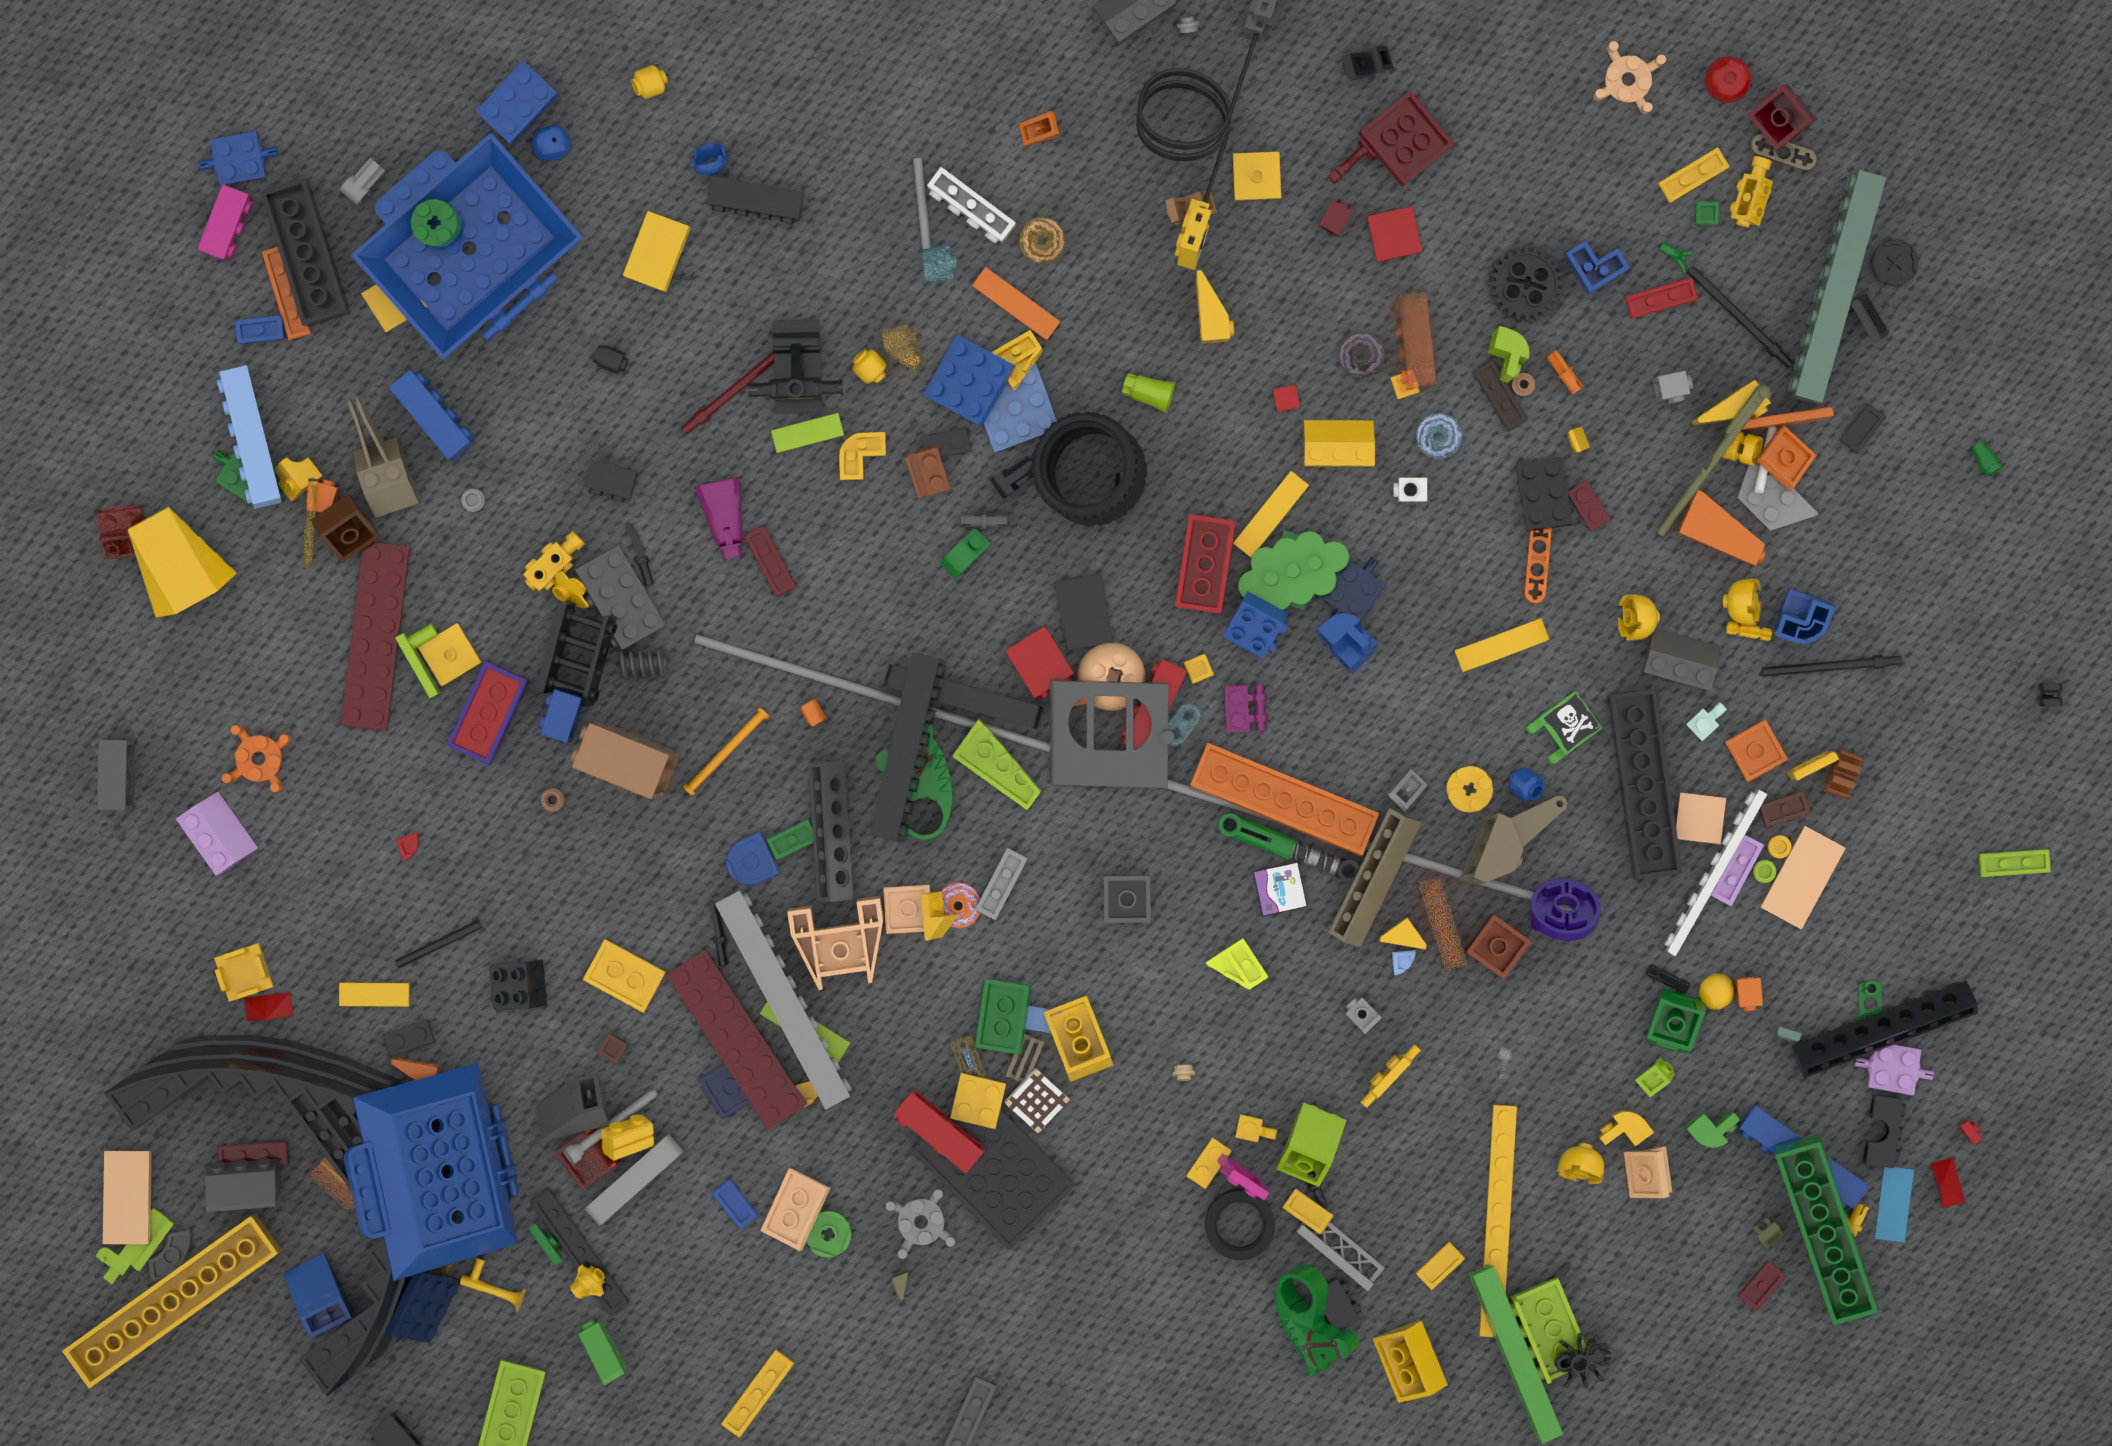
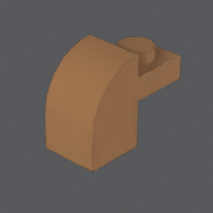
[1165,191,1217,225]

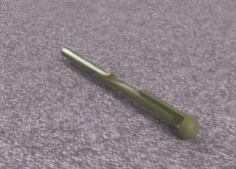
[1657,384,1772,536]

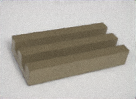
[1005,1034,1044,1083]

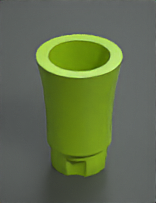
[1122,373,1176,413]

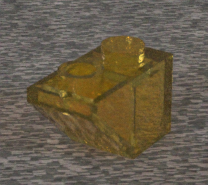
[881,325,922,372]

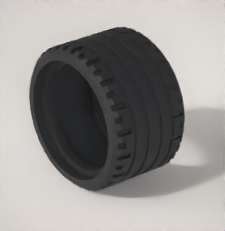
[1031,411,1147,526]

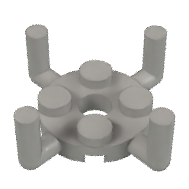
[886,1187,956,1259]

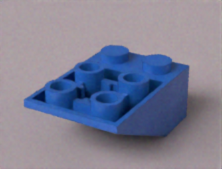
[283,1252,356,1339]

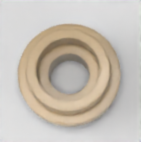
[1172,1065,1195,1081]

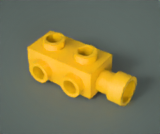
[1730,156,1773,228]
[523,531,585,591]

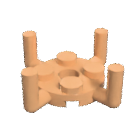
[1593,41,1666,115]

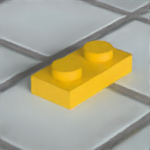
[1186,1137,1232,1189]

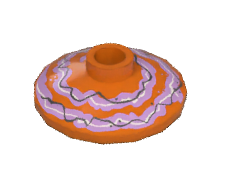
[941,882,980,929]

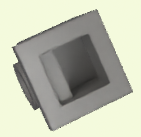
[1345,997,1382,1034]

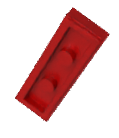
[1625,277,1699,319]

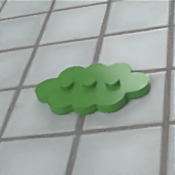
[1238,531,1350,611]

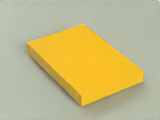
[623,211,691,292]
[583,939,666,1013]

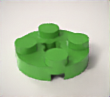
[807,1210,852,1258]

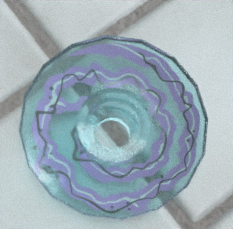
[1416,413,1462,459]

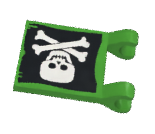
[1526,691,1603,764]

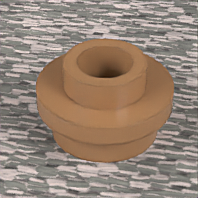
[1512,373,1535,396]
[541,788,565,811]

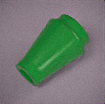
[1971,441,2003,477]

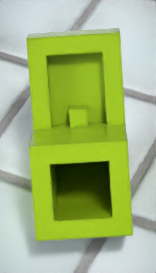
[1488,326,1530,383]

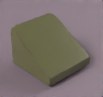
[891,1270,909,1300]

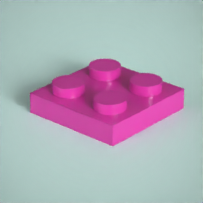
[1217,1153,1269,1200]

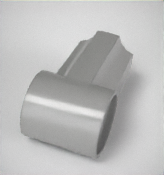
[340,158,386,206]

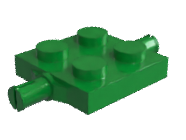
[212,450,284,506]

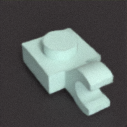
[1686,702,1727,741]

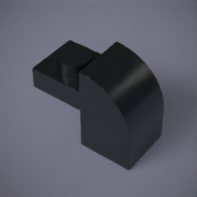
[1342,46,1393,81]

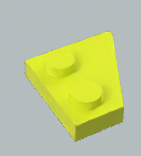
[1206,938,1268,990]

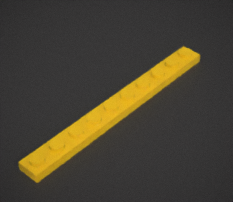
[1479,1105,1517,1337]

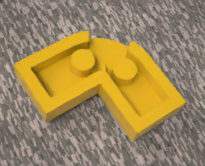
[839,432,886,480]

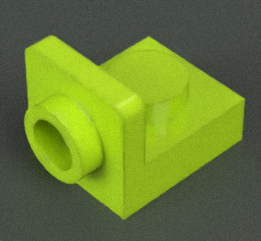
[1635,1057,1675,1097]

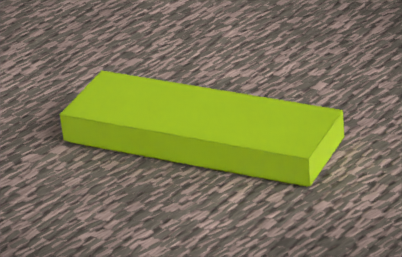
[771,413,844,453]
[1979,849,2051,877]

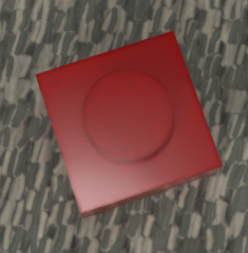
[1957,1119,1982,1145]

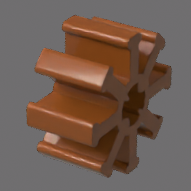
[1824,749,1863,799]

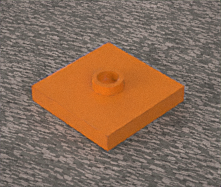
[1756,425,1816,490]
[1724,719,1788,782]

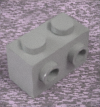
[1653,371,1693,404]

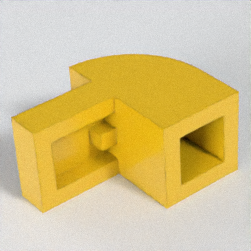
[1598,1110,1654,1146]

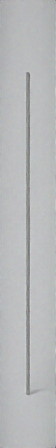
[694,635,1573,911]

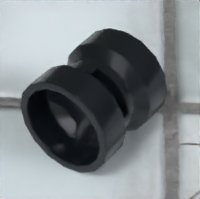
[2039,683,2063,706]

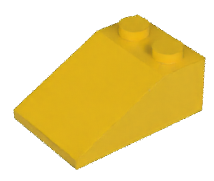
[1196,270,1234,344]
[1691,380,1771,425]
[1044,996,1113,1082]

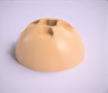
[1077,642,1146,711]

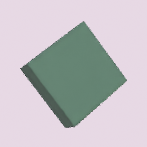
[1773,1026,1802,1043]

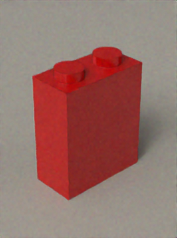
[1005,626,1074,699]

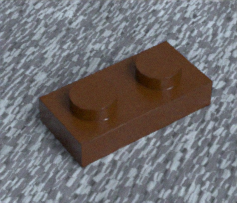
[1759,791,1811,827]

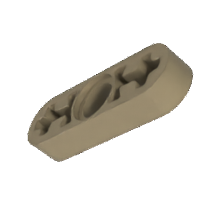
[1750,134,1817,171]

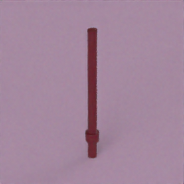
[681,352,774,435]

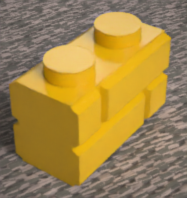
[601,1114,654,1161]

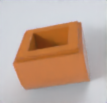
[800,698,827,727]

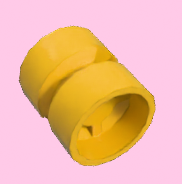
[1722,432,1763,466]

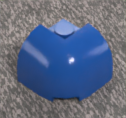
[1774,588,1835,644]
[1317,613,1378,674]

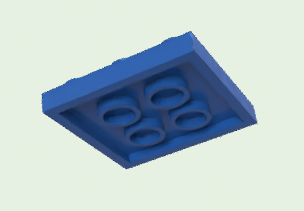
[923,334,1016,427]

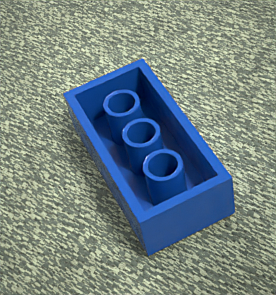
[389,370,475,462]

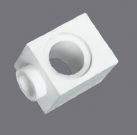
[1393,478,1427,502]

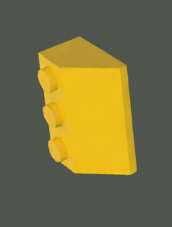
[1304,420,1375,467]
[1372,1321,1448,1403]

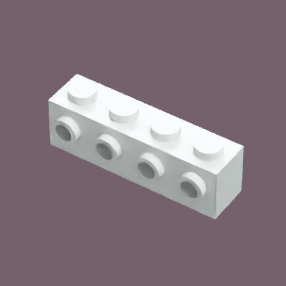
[927,167,1016,244]

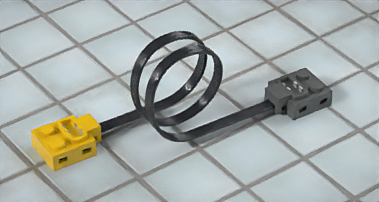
[1136,0,1280,270]

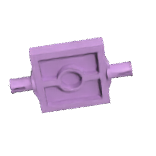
[1854,1045,1934,1096]

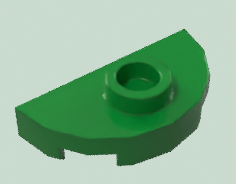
[529,1223,563,1265]

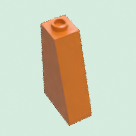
[1677,490,1766,566]

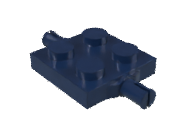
[1321,556,1385,621]

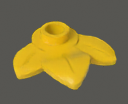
[552,571,589,608]

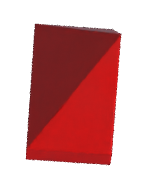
[244,992,293,1021]
[1930,1157,1965,1208]

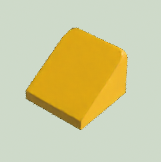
[1566,427,1590,454]

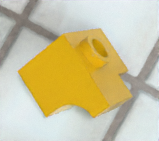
[274,458,322,502]

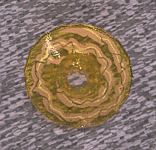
[1019,217,1065,264]

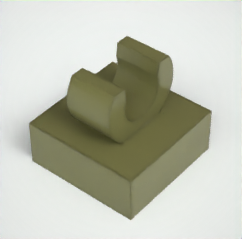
[1754,1218,1785,1250]

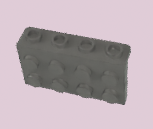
[572,545,665,653]

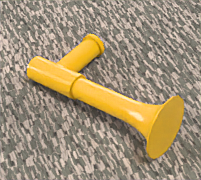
[460,1257,526,1312]

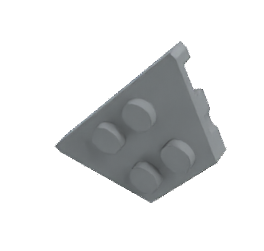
[1737,462,1818,531]

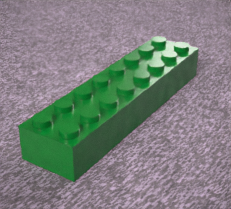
[1775,1133,1878,1325]

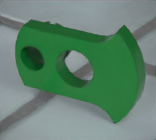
[1853,981,1882,1021]

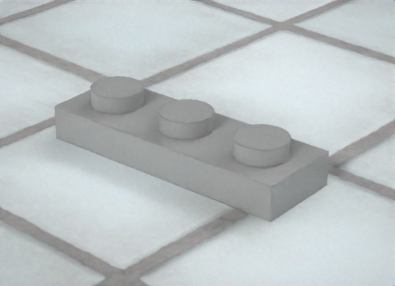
[975,848,1028,920]

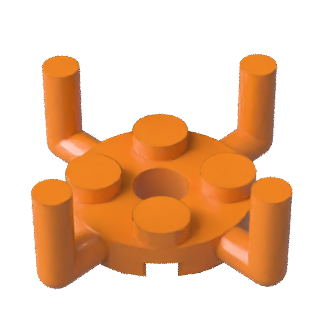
[222,725,292,792]

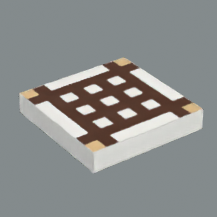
[1004,1068,1070,1133]

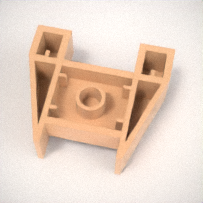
[787,896,884,990]

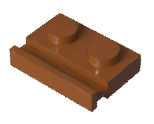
[904,445,950,499]

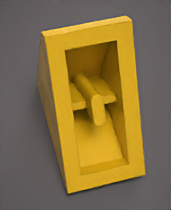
[1379,917,1426,949]

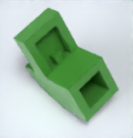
[1684,1111,1740,1148]

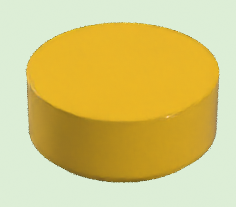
[1767,835,1791,858]

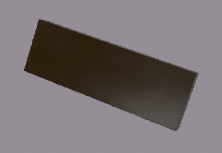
[1473,360,1528,432]

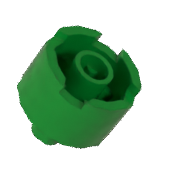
[411,199,462,248]

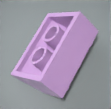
[176,792,258,876]

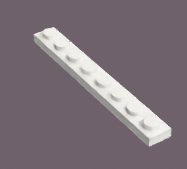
[1664,789,1767,956]

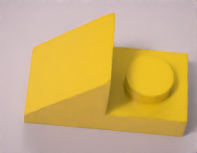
[921,891,958,940]

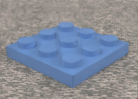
[984,363,1057,453]

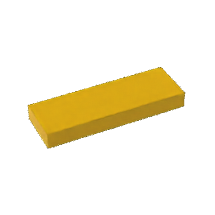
[1658,147,1730,203]
[339,982,410,1007]

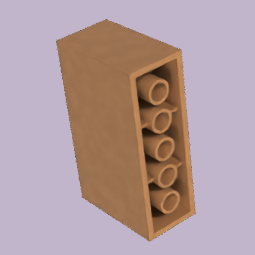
[570,722,681,799]

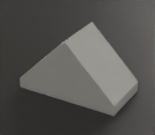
[1386,769,1427,811]

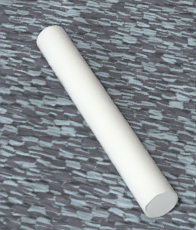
[1754,427,1777,494]

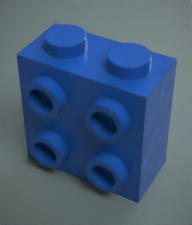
[1223,591,1288,659]

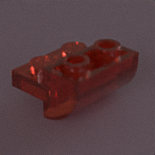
[95,505,146,560]
[555,1128,622,1190]

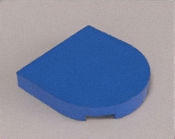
[726,831,780,885]

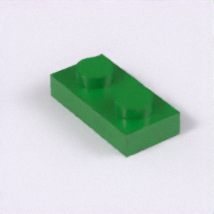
[767,819,813,860]

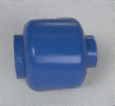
[1509,767,1544,802]

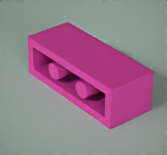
[198,184,254,261]

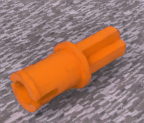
[1547,350,1584,395]

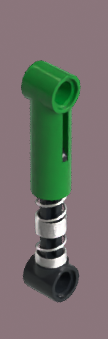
[1218,813,1360,883]

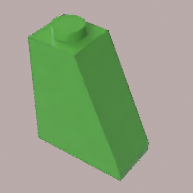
[578,1319,629,1385]

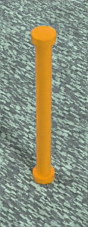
[682,707,770,796]

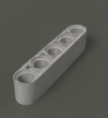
[584,1134,684,1226]

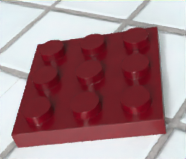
[1358,90,1455,187]

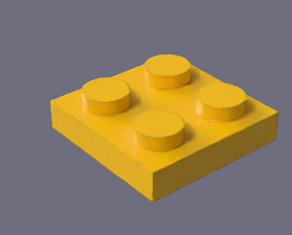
[950,1073,1006,1129]

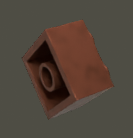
[1464,913,1531,979]

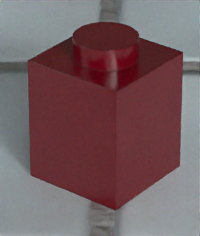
[1318,199,1353,237]

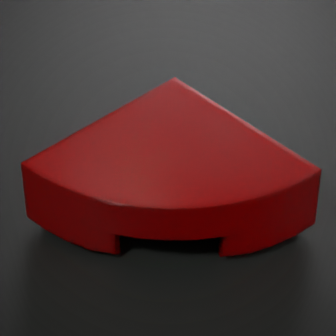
[395,832,419,862]

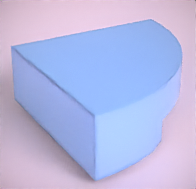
[1392,950,1415,975]

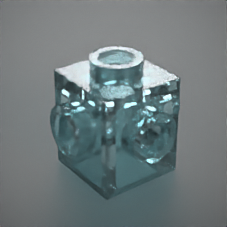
[922,246,957,282]

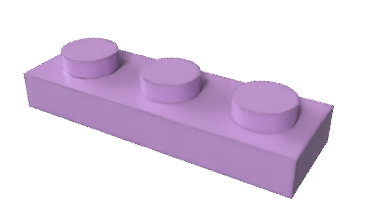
[1710,835,1764,906]

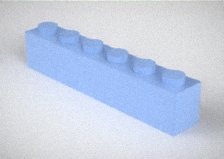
[217,365,282,509]

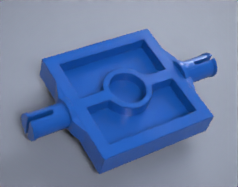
[199,131,279,186]

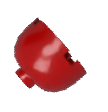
[1704,56,1752,103]

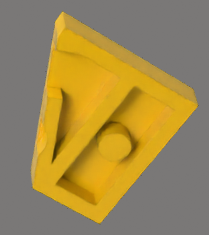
[991,330,1043,391]

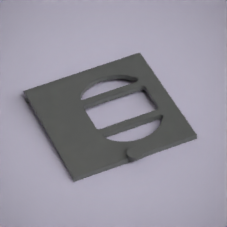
[1050,678,1175,788]

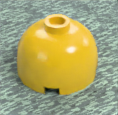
[1723,578,1761,625]
[1618,594,1660,641]
[1557,1143,1604,1184]

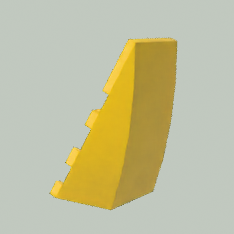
[128,507,237,618]

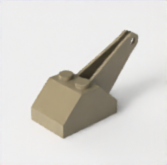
[347,396,420,518]
[1459,796,1567,886]

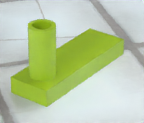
[395,623,441,698]

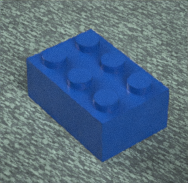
[476,61,560,146]

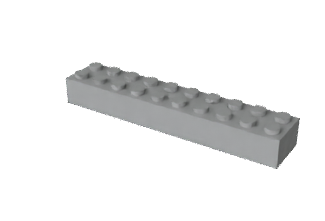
[715,890,852,1110]

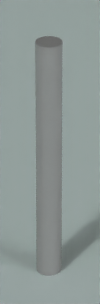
[913,158,932,252]

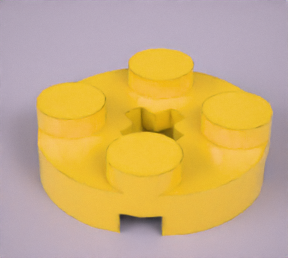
[1446,766,1493,812]

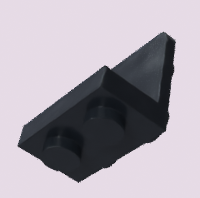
[490,960,547,1010]

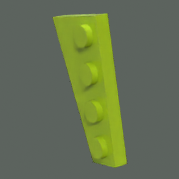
[952,718,1042,810]

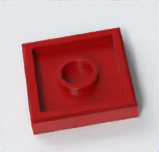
[1367,207,1422,262]

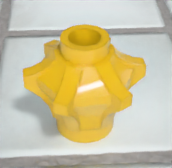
[570,1265,605,1299]

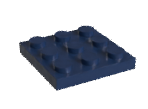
[385,1271,460,1343]

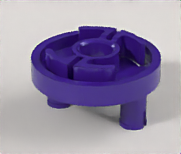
[1530,878,1601,941]

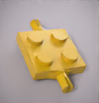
[1360,1044,1421,1108]

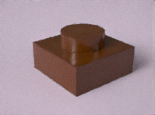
[596,1032,629,1065]

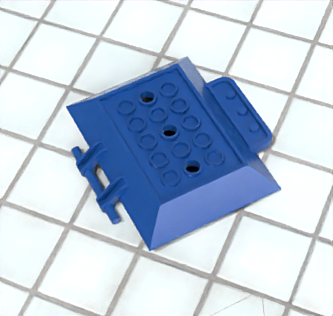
[351,133,583,360]
[344,1063,519,1281]

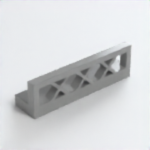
[1296,1222,1385,1291]

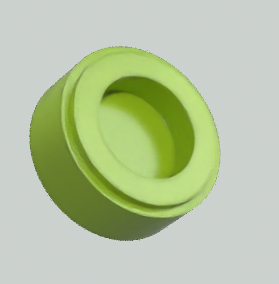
[1752,860,1776,883]

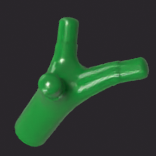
[1659,242,1692,274]

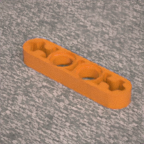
[1524,528,1552,603]

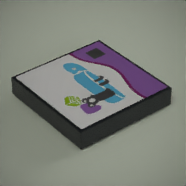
[1253,861,1308,917]

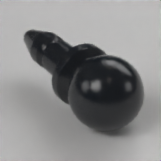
[1303,1171,1326,1209]

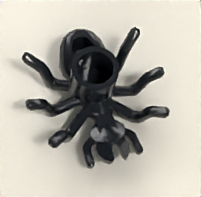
[1554,1333,1612,1389]

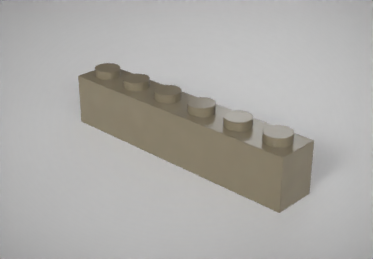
[1328,808,1421,947]

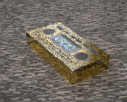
[949,1034,988,1078]

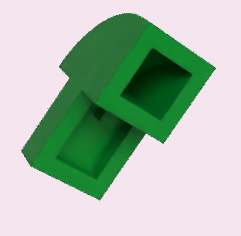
[940,528,991,579]

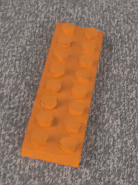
[1190,743,1379,857]

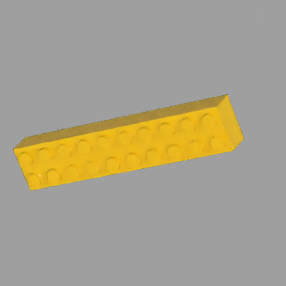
[62,1213,282,1389]

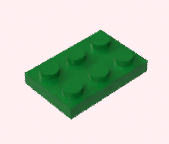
[975,979,1032,1055]

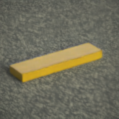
[1233,471,1309,558]
[721,1349,794,1438]

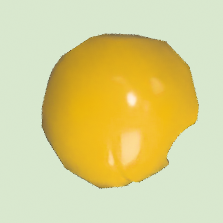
[1698,973,1735,1010]

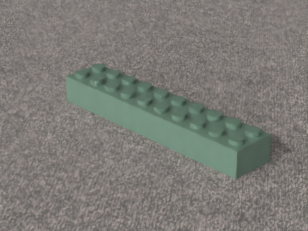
[1787,170,1887,405]

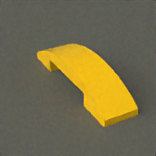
[1454,618,1550,672]

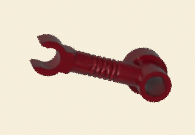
[1328,138,1376,185]

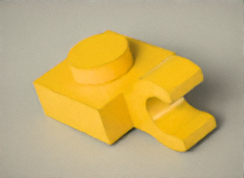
[1235,1114,1277,1142]

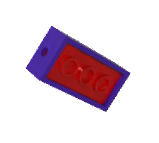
[446,661,530,765]

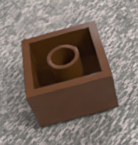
[311,493,380,563]

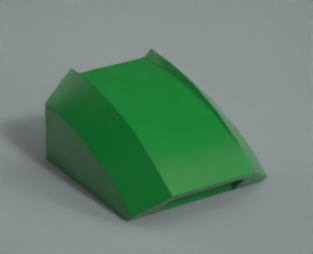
[1646,989,1706,1053]

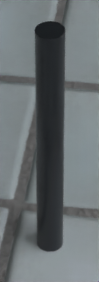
[395,920,483,968]

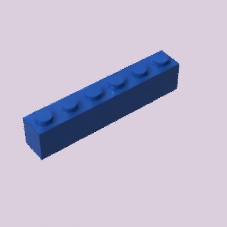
[1738,1104,1869,1209]

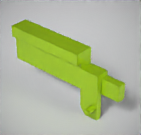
[96,1207,176,1284]

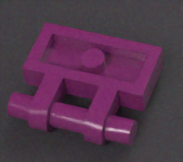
[1224,684,1268,733]

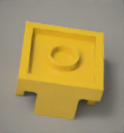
[214,943,274,1002]

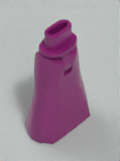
[694,477,743,559]

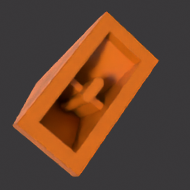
[1019,111,1059,146]

